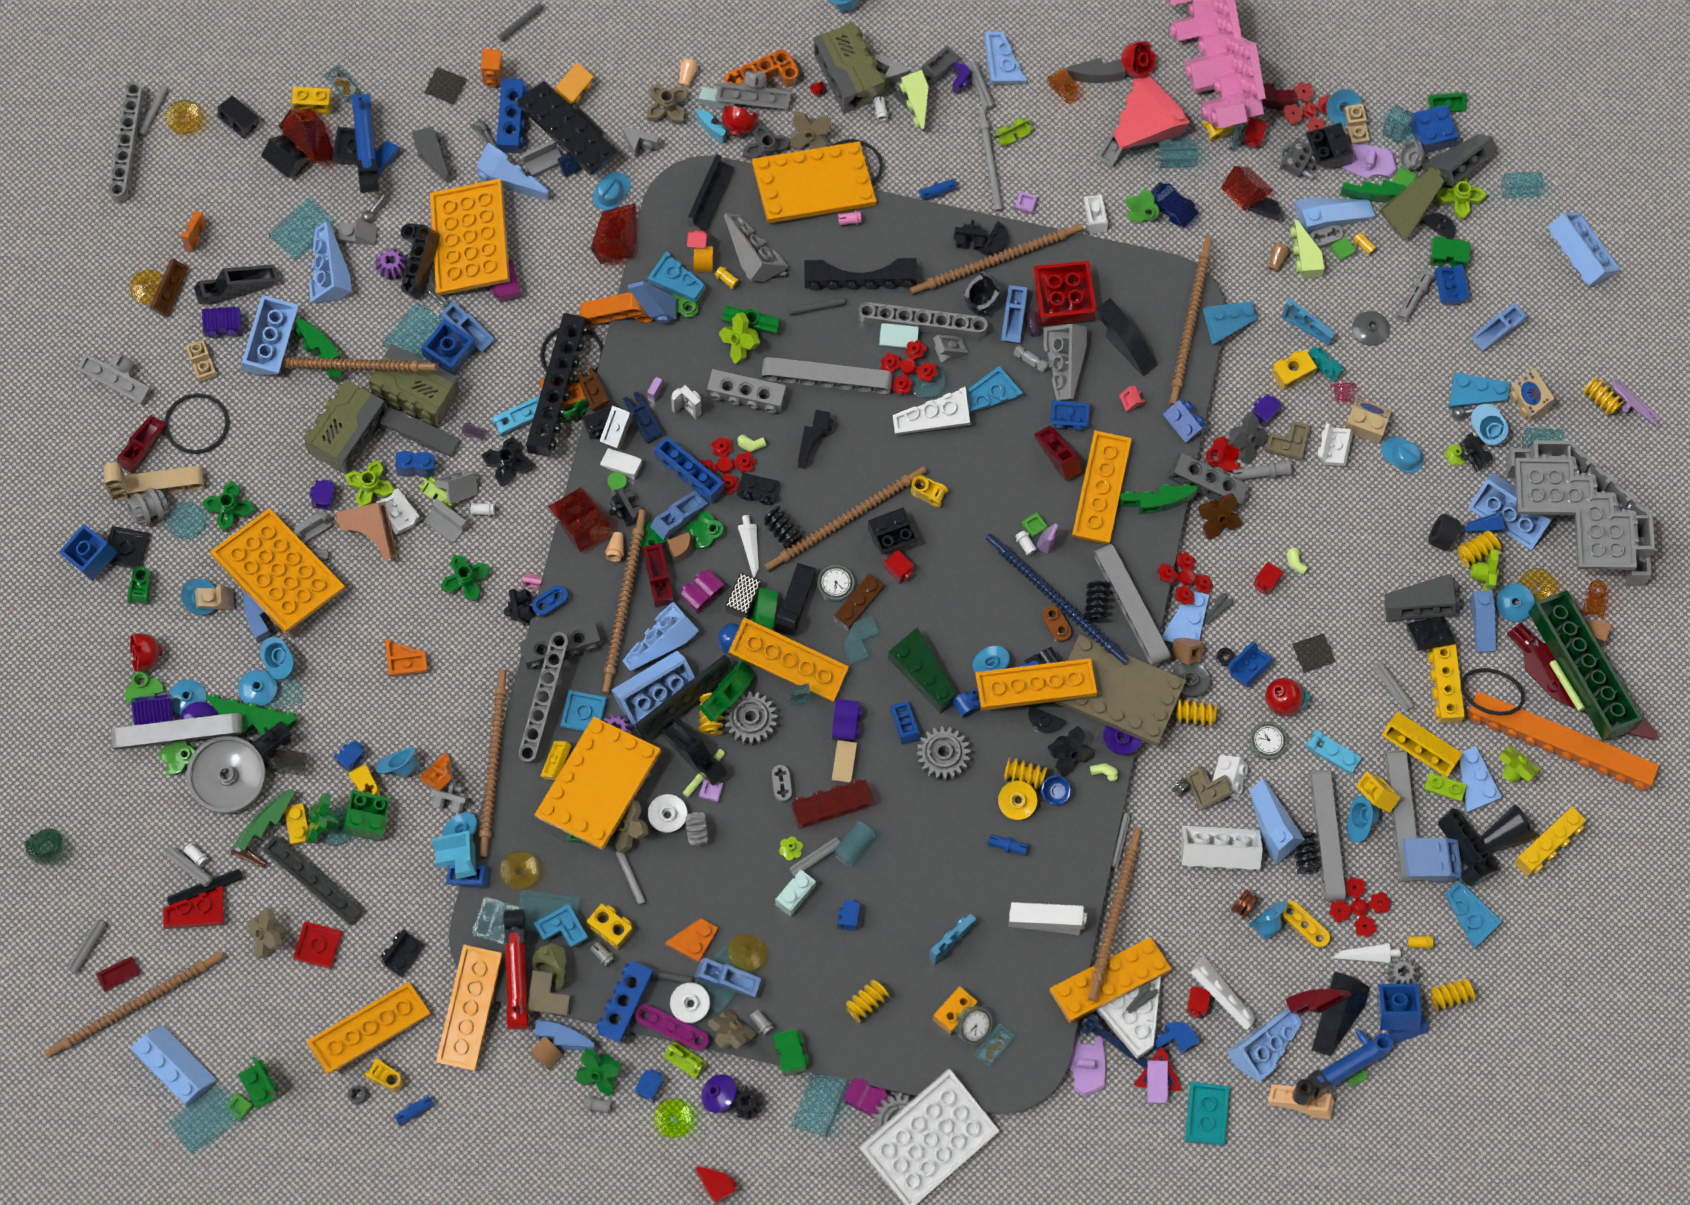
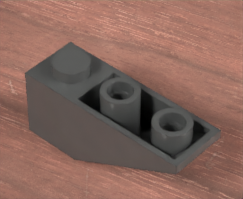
[412,126,451,183]

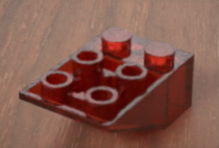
[278,108,333,164]
[548,487,613,553]

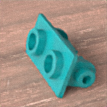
[1308,346,1345,382]

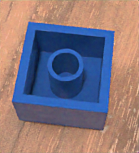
[1409,105,1459,154]
[421,319,476,375]
[59,524,118,581]
[1377,984,1422,1030]

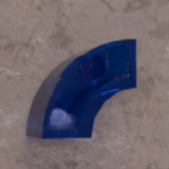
[1150,182,1198,228]

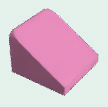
[522,573,542,590]

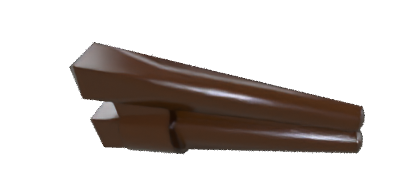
[231,846,267,868]

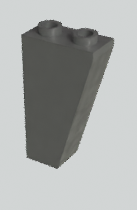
[1422,134,1497,186]
[1384,574,1459,621]

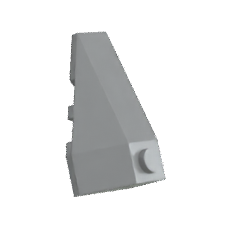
[724,213,788,282]
[1044,324,1087,400]

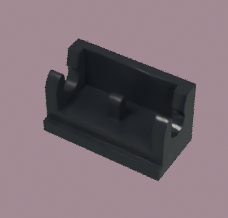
[217,95,259,139]

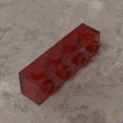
[791,779,873,829]

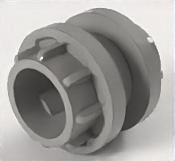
[127,488,169,526]

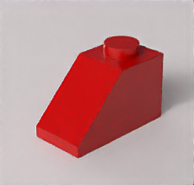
[695,1166,737,1205]

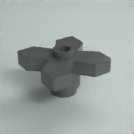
[742,124,790,161]
[1228,412,1269,464]

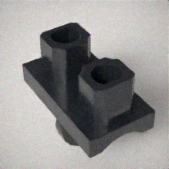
[954,219,988,251]
[1459,433,1493,472]
[609,488,642,527]
[504,589,535,626]
[253,721,293,757]

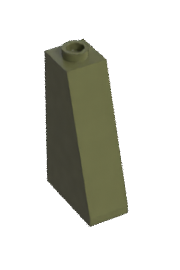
[1378,167,1444,239]

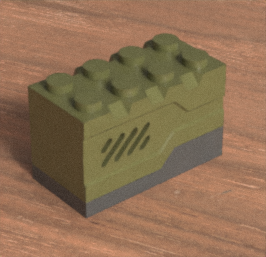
[813,21,886,114]
[369,344,460,428]
[304,379,386,475]

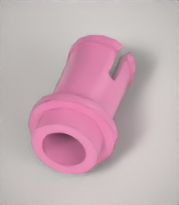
[838,210,862,226]

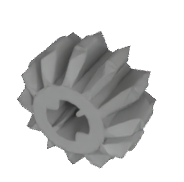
[685,812,708,846]
[1385,956,1420,984]

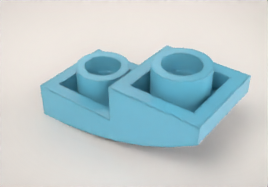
[696,108,726,144]

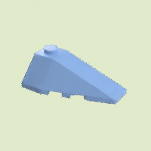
[309,221,352,303]

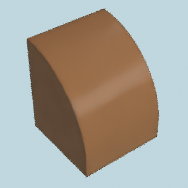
[667,532,690,563]
[1586,620,1611,647]
[1172,638,1204,665]
[531,1036,563,1071]

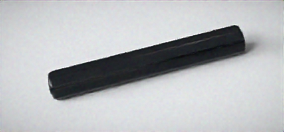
[167,869,243,905]

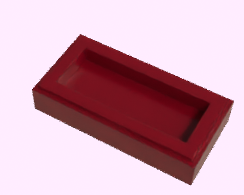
[96,956,141,992]

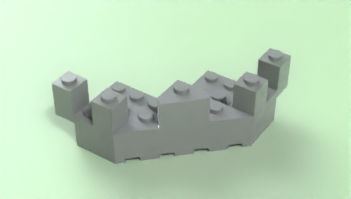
[1505,440,1655,585]

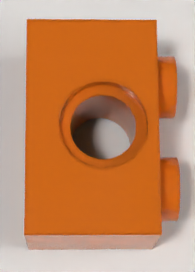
[481,48,504,87]

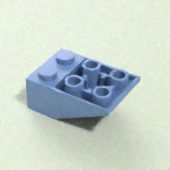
[1403,838,1462,883]

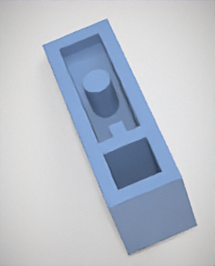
[628,281,676,324]
[1470,590,1496,653]

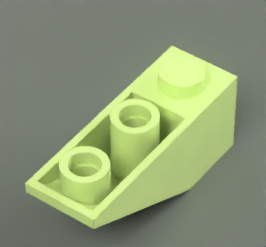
[899,70,928,131]
[1290,220,1324,278]

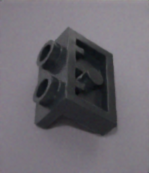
[583,406,619,439]
[737,473,780,505]
[381,929,425,978]

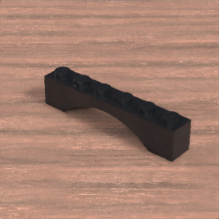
[804,258,917,290]

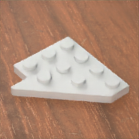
[1096,977,1161,1059]

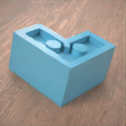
[431,831,476,879]

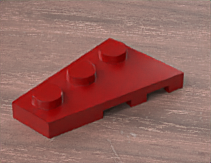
[163,886,224,929]

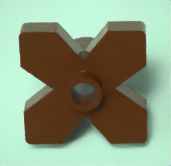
[1198,493,1241,540]

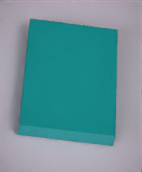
[1184,1082,1230,1146]

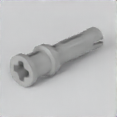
[1397,268,1435,322]
[1233,459,1292,480]

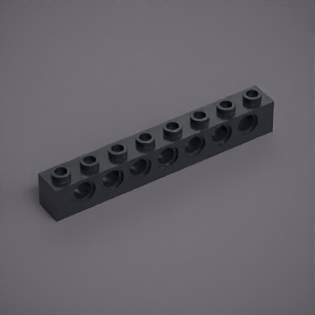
[526,313,589,457]

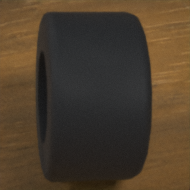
[1428,513,1461,551]

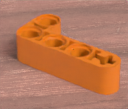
[724,50,798,87]
[579,292,653,326]

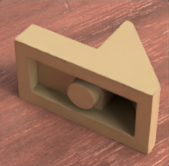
[195,584,235,610]

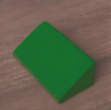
[1427,92,1466,112]

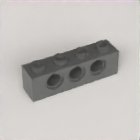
[1167,453,1248,510]
[519,620,601,669]

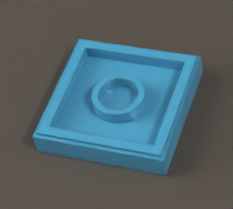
[560,690,607,733]

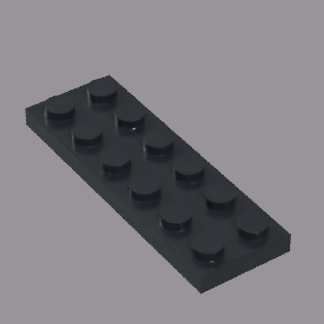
[516,81,618,176]

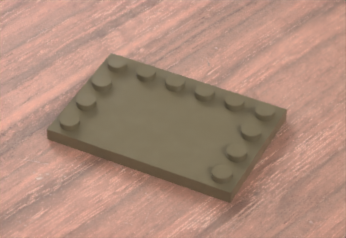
[1054,635,1186,747]

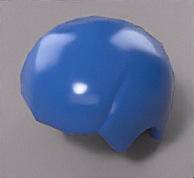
[717,623,740,655]
[1041,775,1072,806]

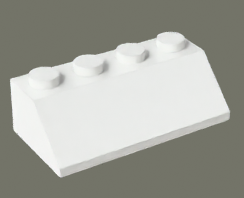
[1181,826,1262,871]

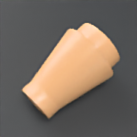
[679,59,698,88]
[605,532,624,562]

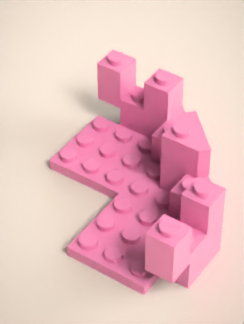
[1165,0,1266,128]

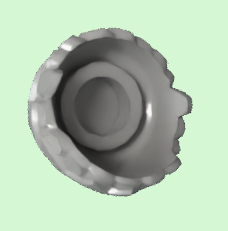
[1399,140,1425,170]

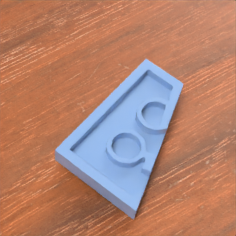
[984,32,1027,84]
[1161,591,1209,645]
[1458,746,1502,814]

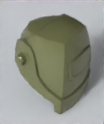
[532,944,566,991]

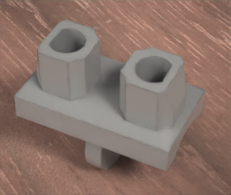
[431,779,469,813]

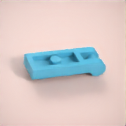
[491,396,539,436]
[1305,730,1362,775]

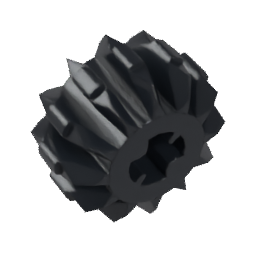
[731,1085,764,1120]

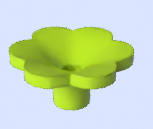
[1444,444,1465,466]
[779,837,803,861]

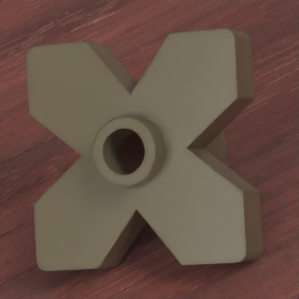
[647,84,687,124]
[789,111,831,149]
[615,800,649,853]
[247,908,286,959]
[708,1009,757,1050]

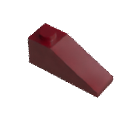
[1034,425,1082,480]

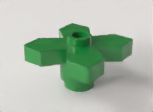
[202,481,255,532]
[441,554,490,602]
[305,793,340,844]
[575,1048,622,1096]

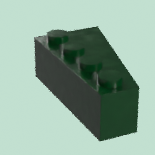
[888,627,955,713]

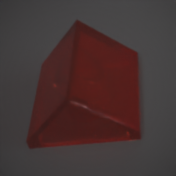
[1221,166,1273,211]

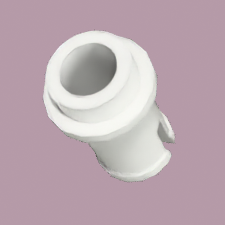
[873,97,889,121]
[471,502,495,517]
[1015,530,1037,556]
[183,843,208,868]

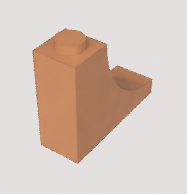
[336,501,398,560]

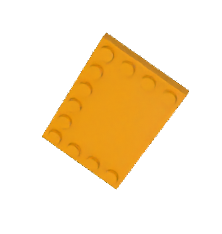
[751,141,876,224]
[430,179,510,296]
[210,508,345,634]
[534,717,662,850]

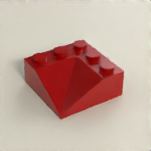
[1033,260,1096,326]

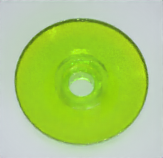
[653,1098,694,1138]

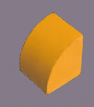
[694,246,713,273]

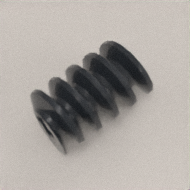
[764,506,803,549]
[1084,580,1111,623]
[1294,832,1321,875]

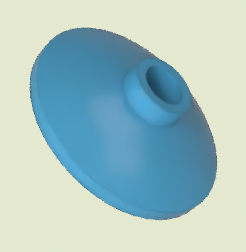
[1326,89,1362,126]
[181,578,216,615]
[1496,584,1535,622]
[972,646,1010,672]
[238,670,277,707]
[169,680,207,716]
[442,812,478,836]

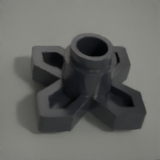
[481,436,533,487]
[1047,726,1093,777]

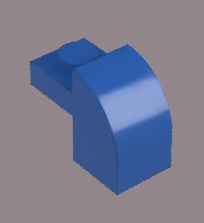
[1153,1021,1200,1055]

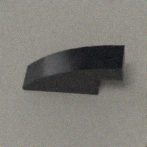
[194,264,280,304]
[1095,298,1157,376]
[659,719,728,786]

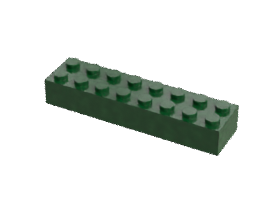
[1528,590,1643,742]

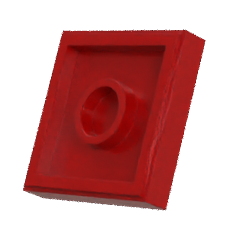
[293,921,343,970]

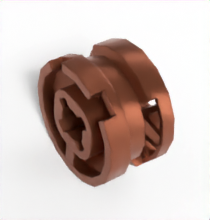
[1231,888,1260,920]

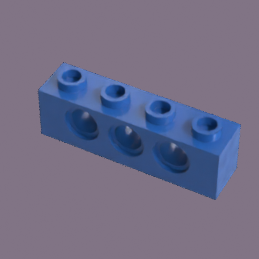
[496,78,528,154]
[654,436,724,504]
[596,960,654,1044]

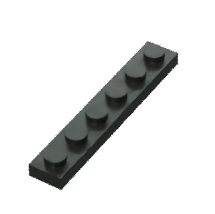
[635,654,734,741]
[262,835,363,926]

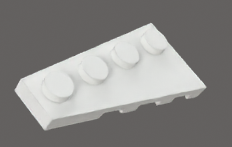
[893,387,971,435]
[1191,955,1255,1030]

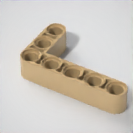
[103,462,204,500]

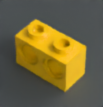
[292,87,332,115]
[1356,771,1401,813]
[586,903,633,950]

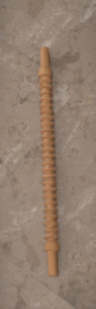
[909,223,1083,294]
[1169,235,1213,406]
[281,357,438,373]
[764,466,927,571]
[602,509,646,694]
[479,669,507,858]
[1088,827,1142,1002]
[44,951,224,1058]

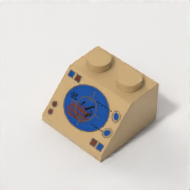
[1509,368,1554,423]
[1345,397,1392,444]

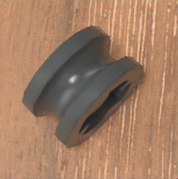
[1171,778,1190,797]
[347,1085,366,1105]

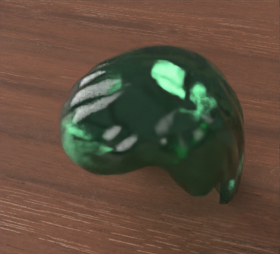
[24,828,65,865]

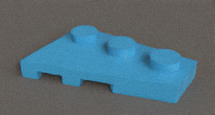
[647,251,705,303]
[1281,297,1335,346]
[1203,301,1257,344]
[966,366,1023,414]
[1448,372,1510,409]
[1445,880,1502,949]
[929,913,976,965]

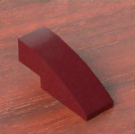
[1261,83,1295,110]
[117,415,166,474]
[643,543,674,608]
[1285,989,1352,1015]

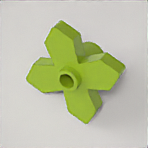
[1435,176,1486,220]
[719,312,760,364]
[345,460,394,507]
[1470,549,1499,591]
[1498,745,1541,783]

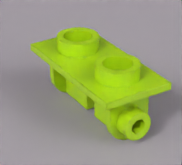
[993,117,1033,146]
[419,476,454,509]
[1424,772,1467,802]
[663,1042,707,1079]

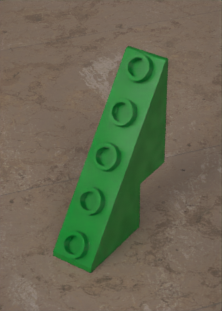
[206,694,298,739]

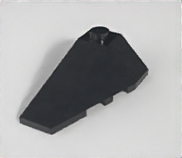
[1311,971,1370,1056]

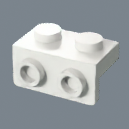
[671,385,701,419]
[1318,423,1353,466]
[376,488,419,535]
[1212,755,1248,800]

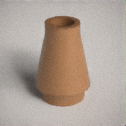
[1268,243,1289,272]

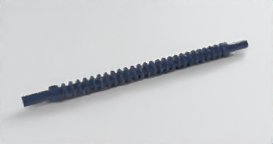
[985,533,1129,665]

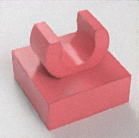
[1119,386,1145,412]

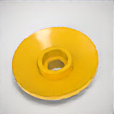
[998,781,1037,820]

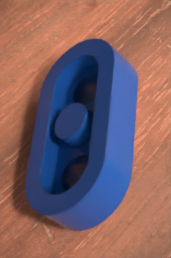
[532,585,568,617]

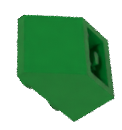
[341,790,390,841]

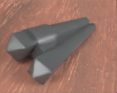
[470,119,496,147]
[425,277,449,308]
[1203,593,1233,625]
[1126,982,1158,1014]

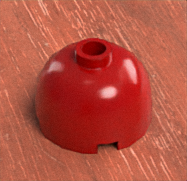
[1121,41,1156,78]
[722,105,760,137]
[130,633,162,672]
[1265,677,1305,717]

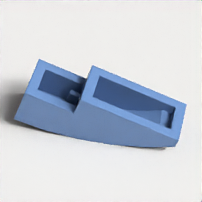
[1001,285,1027,343]
[438,301,494,352]
[1471,302,1528,351]
[650,491,708,540]
[243,590,271,644]
[694,958,761,998]
[535,1020,595,1051]

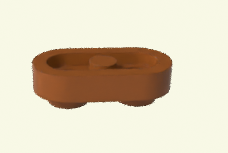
[1042,606,1071,643]

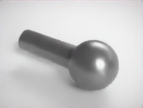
[361,193,388,224]
[1452,406,1476,421]

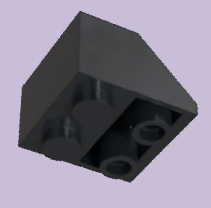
[1306,123,1353,169]
[261,132,317,178]
[868,507,918,555]

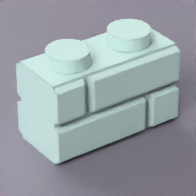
[775,870,816,917]

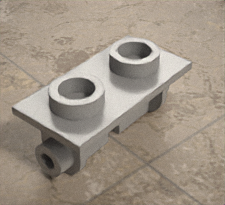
[291,510,332,543]

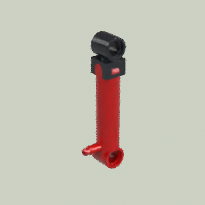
[503,909,528,1030]

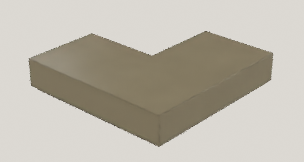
[1265,421,1311,461]
[1185,766,1234,810]
[528,970,570,1015]

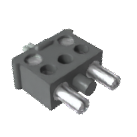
[1279,138,1316,179]

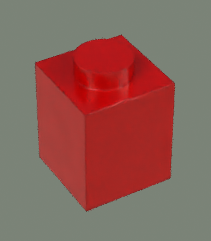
[1243,117,1267,148]
[884,550,914,584]
[1253,561,1283,595]
[1185,986,1210,1019]

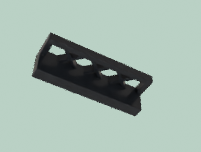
[688,154,734,231]

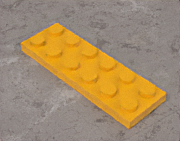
[1072,430,1132,545]
[728,617,849,702]
[975,658,1097,710]
[1049,937,1171,1023]
[436,945,503,1071]
[306,982,430,1076]

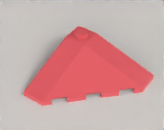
[1113,76,1190,149]

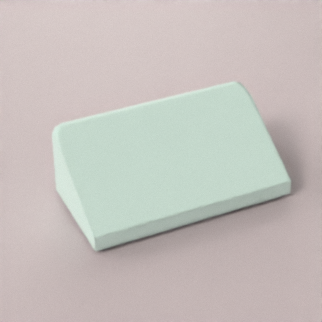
[698,87,736,109]
[879,323,919,348]

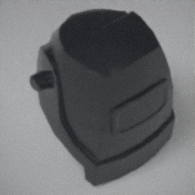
[964,271,1001,315]

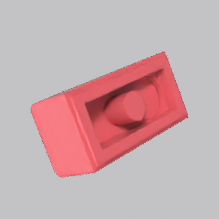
[687,230,709,248]

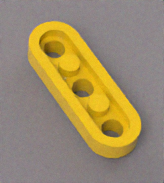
[1281,901,1330,949]

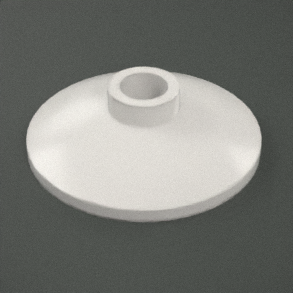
[648,794,687,833]
[670,983,710,1023]

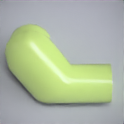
[737,435,766,452]
[1287,548,1308,575]
[1090,763,1118,781]

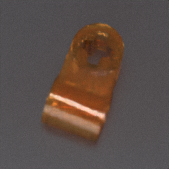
[1047,67,1078,104]
[1583,579,1606,618]

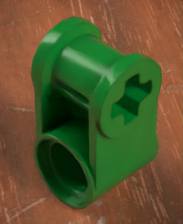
[127,566,152,605]

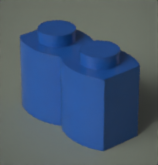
[395,451,436,478]

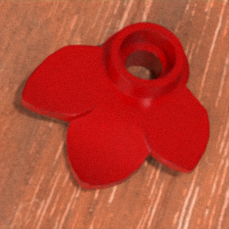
[1206,436,1240,471]

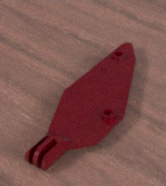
[1507,622,1658,740]

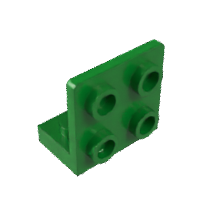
[237,1056,279,1110]

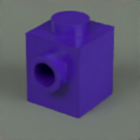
[1251,394,1282,428]
[310,479,337,511]

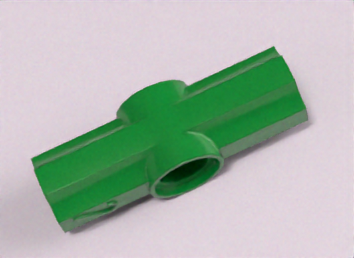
[722,305,781,335]

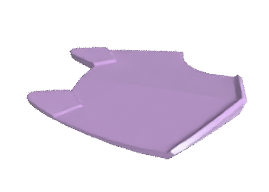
[1341,144,1397,179]
[1612,378,1660,424]
[1068,1031,1105,1097]

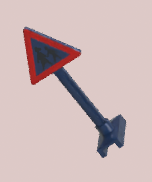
[1080,1012,1182,1091]

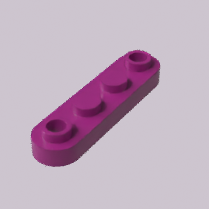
[635,1004,709,1051]

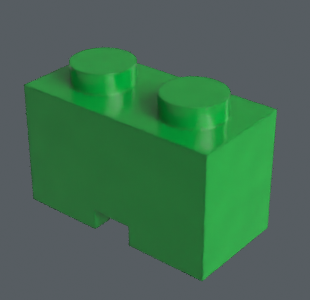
[1428,236,1471,270]
[773,1029,809,1077]

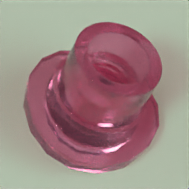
[1330,380,1356,401]

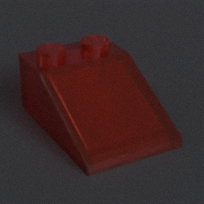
[590,203,637,264]

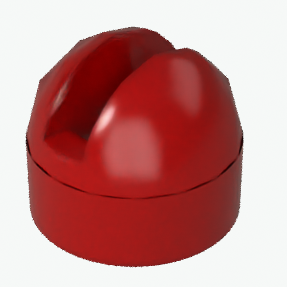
[809,81,825,96]

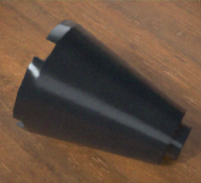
[1481,804,1536,853]

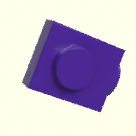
[952,62,971,95]

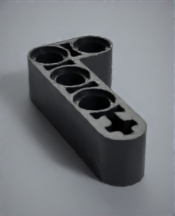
[400,223,440,299]
[775,563,816,637]
[1438,808,1498,886]

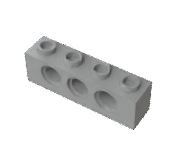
[707,369,786,413]

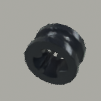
[1216,647,1234,667]

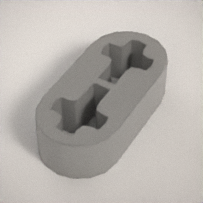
[1310,225,1343,249]
[772,765,792,803]

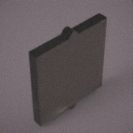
[424,67,466,105]
[1292,633,1336,673]

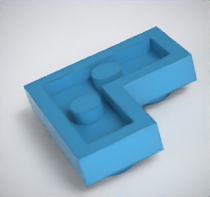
[534,904,588,948]

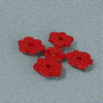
[1283,82,1331,132]
[880,340,937,395]
[698,437,755,495]
[1157,552,1213,605]
[1329,877,1391,938]

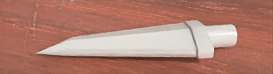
[738,515,759,578]
[1332,943,1400,963]

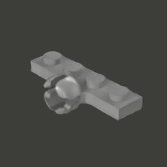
[715,70,791,109]
[77,353,151,405]

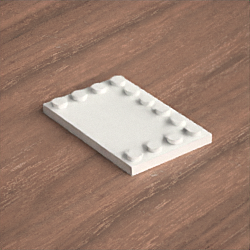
[858,1069,999,1205]

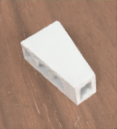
[1008,902,1087,935]

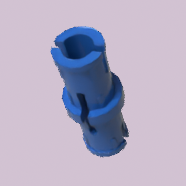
[918,178,957,200]
[987,834,1028,856]
[393,1095,435,1126]

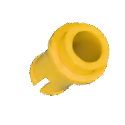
[1353,232,1377,256]
[715,266,739,289]
[1408,934,1433,950]

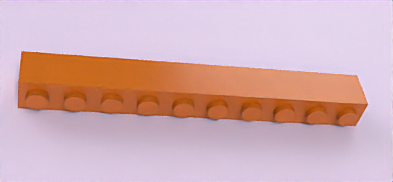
[1466,691,1659,791]

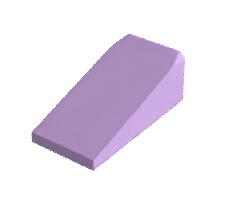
[1036,523,1058,554]
[1147,1060,1168,1103]

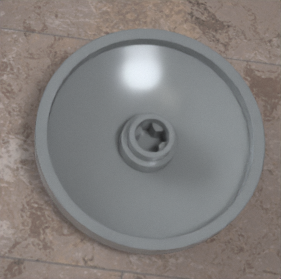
[186,736,266,814]

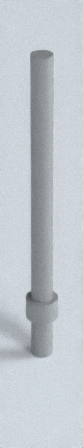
[978,108,1003,212]

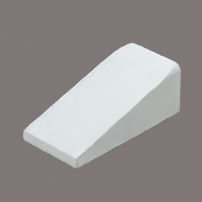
[1084,195,1108,233]
[600,448,643,480]

